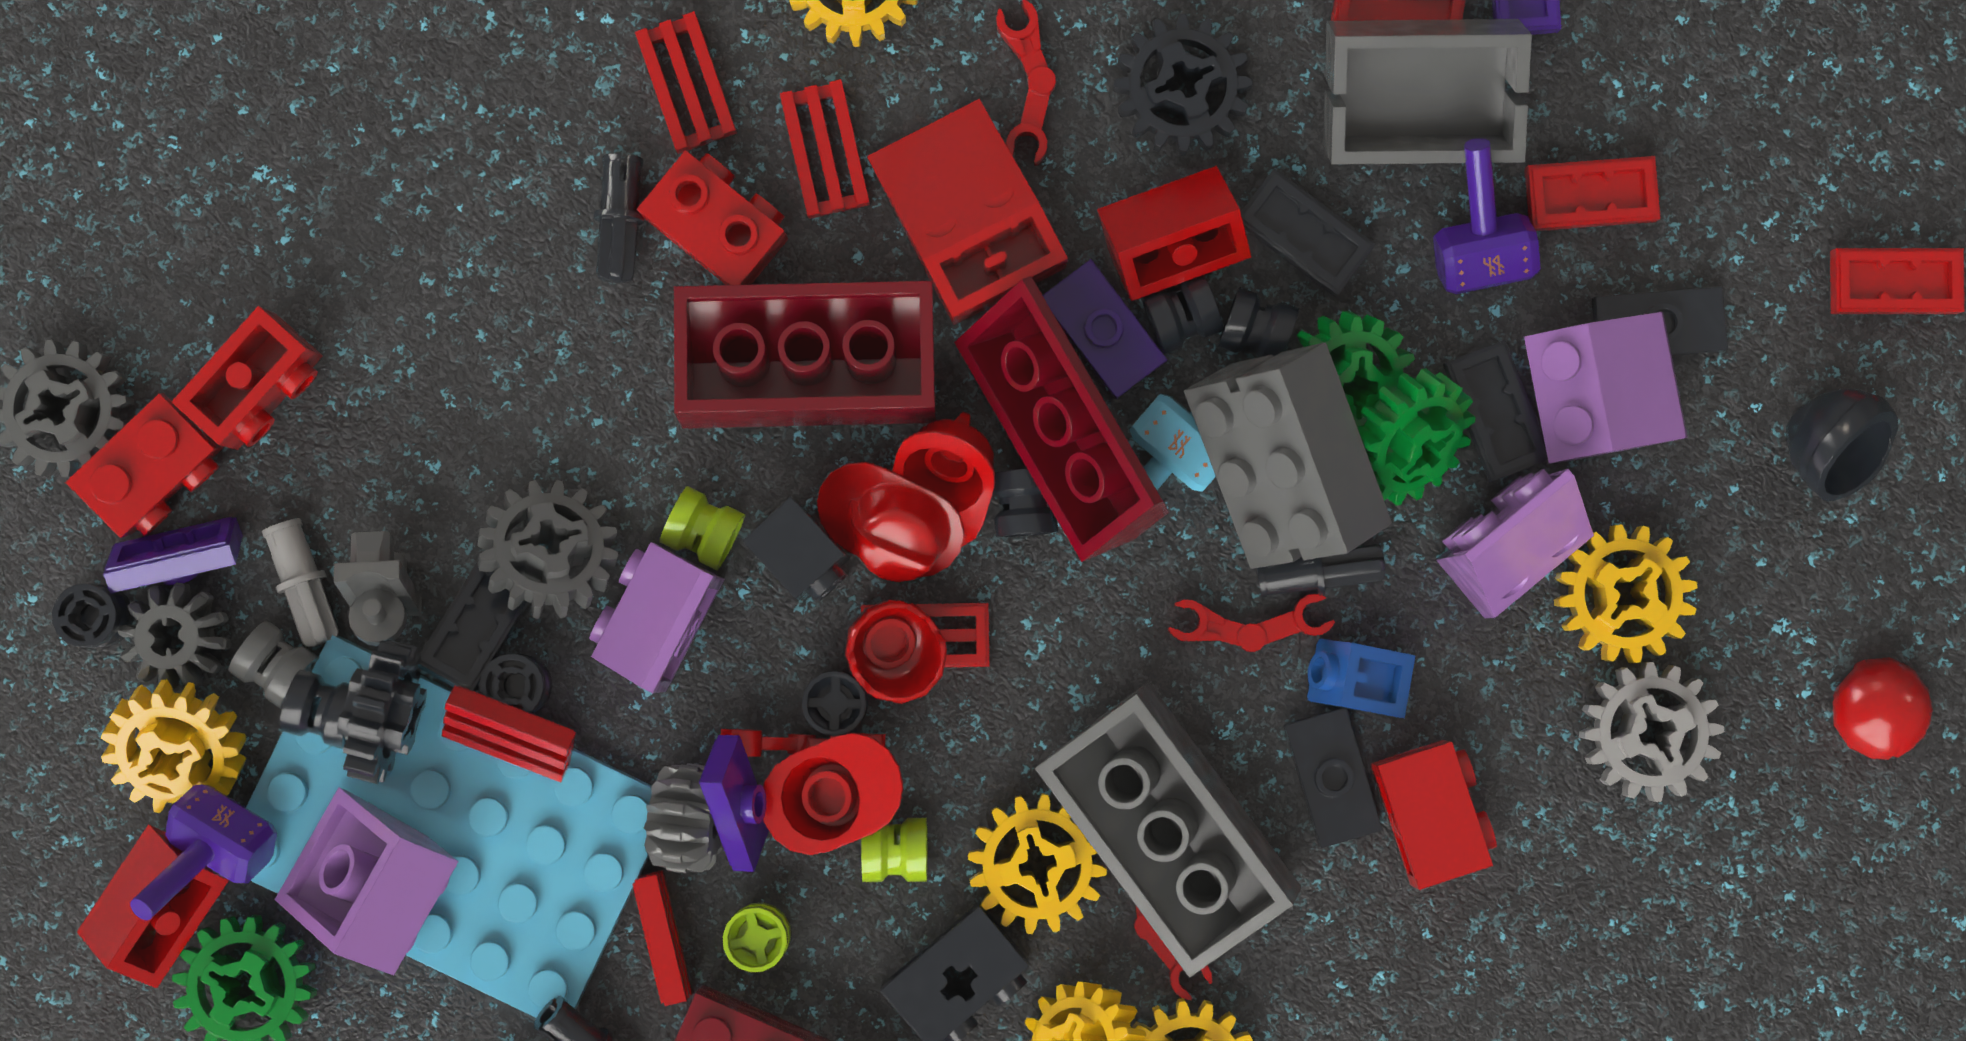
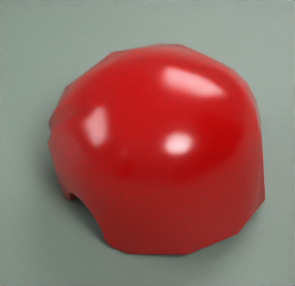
[845,600,947,704]
[1832,657,1933,760]

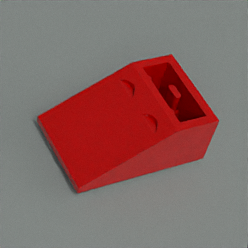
[867,99,1068,325]

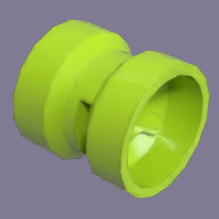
[659,486,745,571]
[861,818,927,882]
[723,902,791,972]

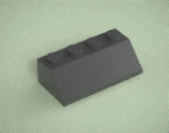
[1035,682,1302,978]

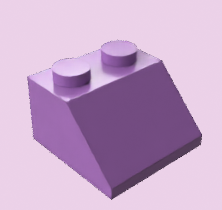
[1524,312,1688,463]
[589,542,725,693]
[275,787,459,976]

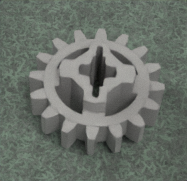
[1579,662,1724,802]

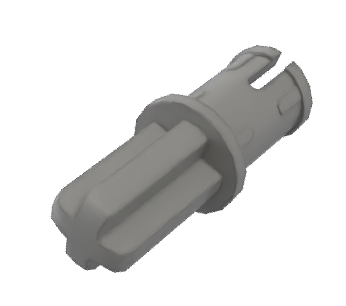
[262,518,339,647]

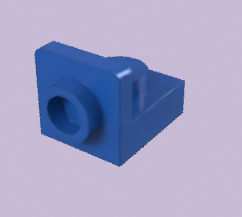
[1307,639,1415,719]

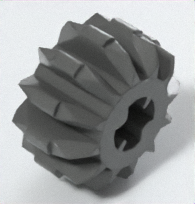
[117,583,232,691]
[643,763,723,874]

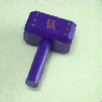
[1433,138,1541,294]
[130,784,277,920]

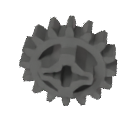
[0,339,134,478]
[477,480,618,619]

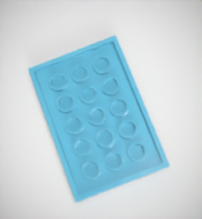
[246,635,652,1018]

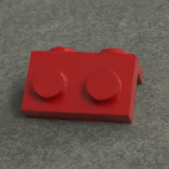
[65,393,224,538]

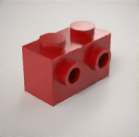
[636,150,788,285]
[1097,166,1251,301]
[171,306,323,450]
[1370,740,1497,890]
[77,824,229,988]

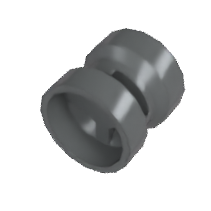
[228,620,320,709]

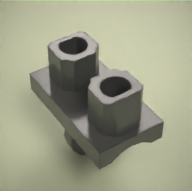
[334,531,422,646]

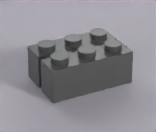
[1323,19,1532,164]
[1183,342,1392,569]

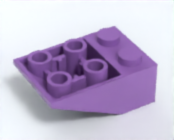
[1436,469,1594,618]

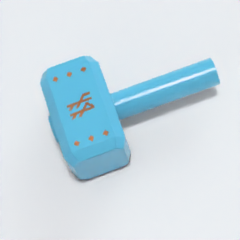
[1129,394,1216,492]

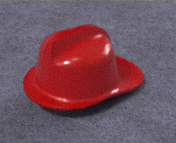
[892,412,995,547]
[817,462,964,582]
[763,733,903,855]

